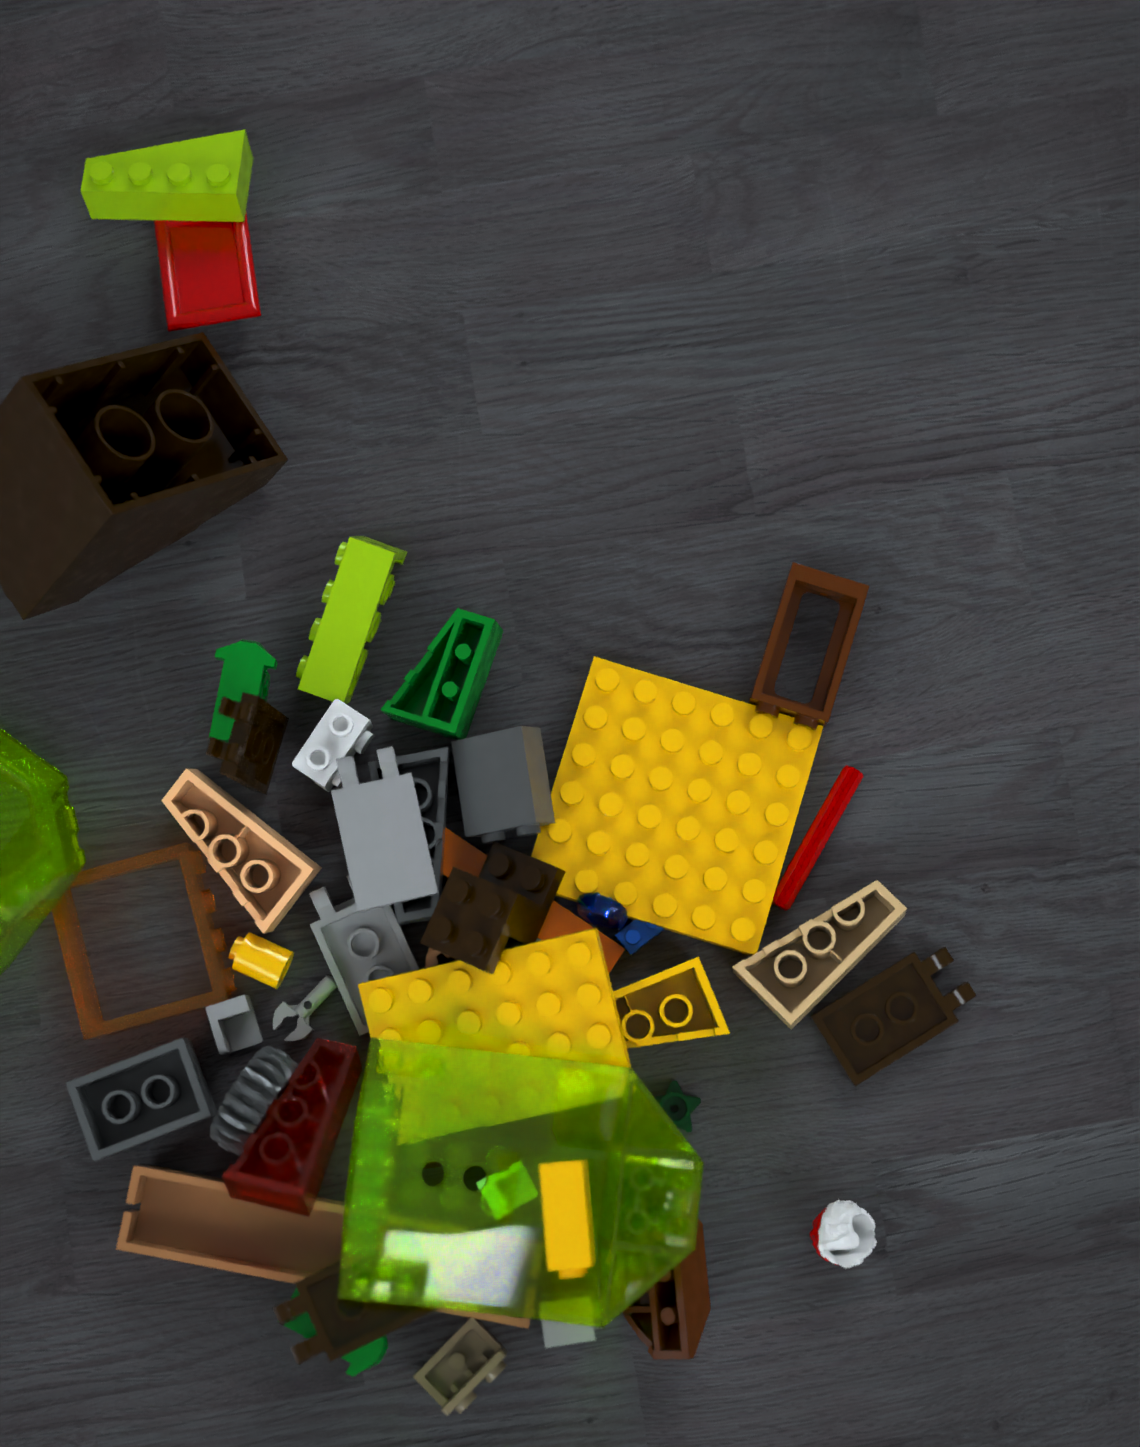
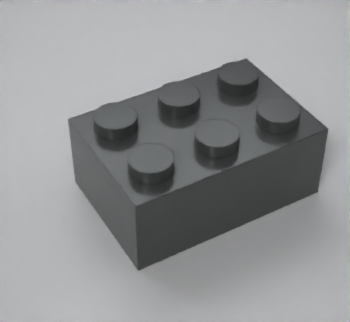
[65,1037,217,1162]

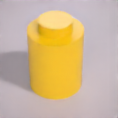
[228,932,294,989]

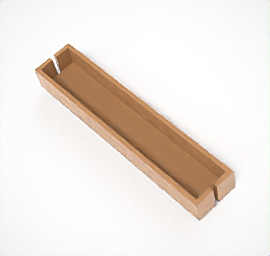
[116,1163,545,1329]

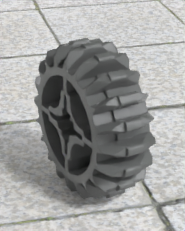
[210,1046,298,1155]

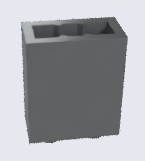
[451,726,555,844]

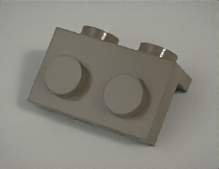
[413,1318,508,1416]

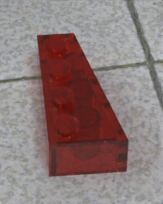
[222,1038,362,1217]

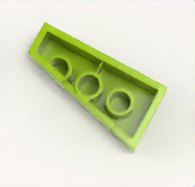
[80,129,253,222]
[296,536,407,704]

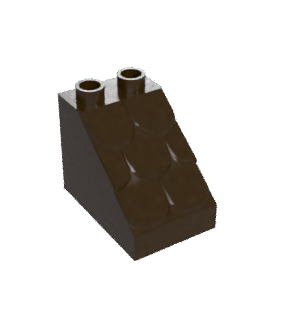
[0,332,288,620]

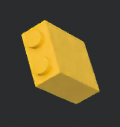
[539,1159,597,1278]

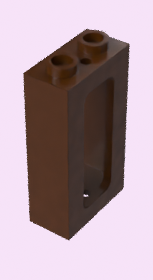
[748,562,870,730]

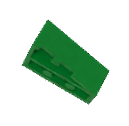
[380,608,504,740]

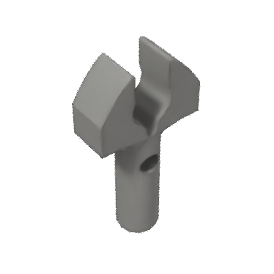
[273,975,337,1041]

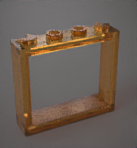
[45,842,236,1040]

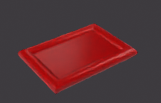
[154,212,261,332]

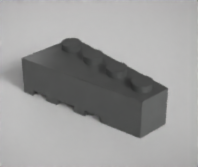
[368,747,450,926]

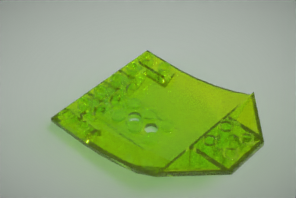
[338,1038,704,1328]

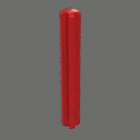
[772,765,863,911]

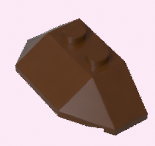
[615,1186,711,1360]

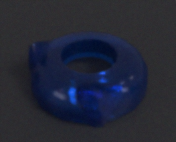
[576,892,628,930]

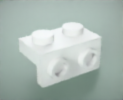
[292,699,374,792]

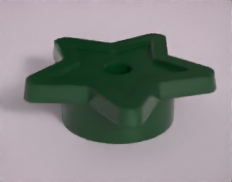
[648,1080,701,1132]

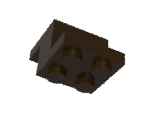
[420,842,566,975]

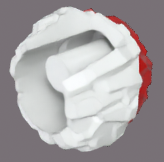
[810,1199,877,1268]

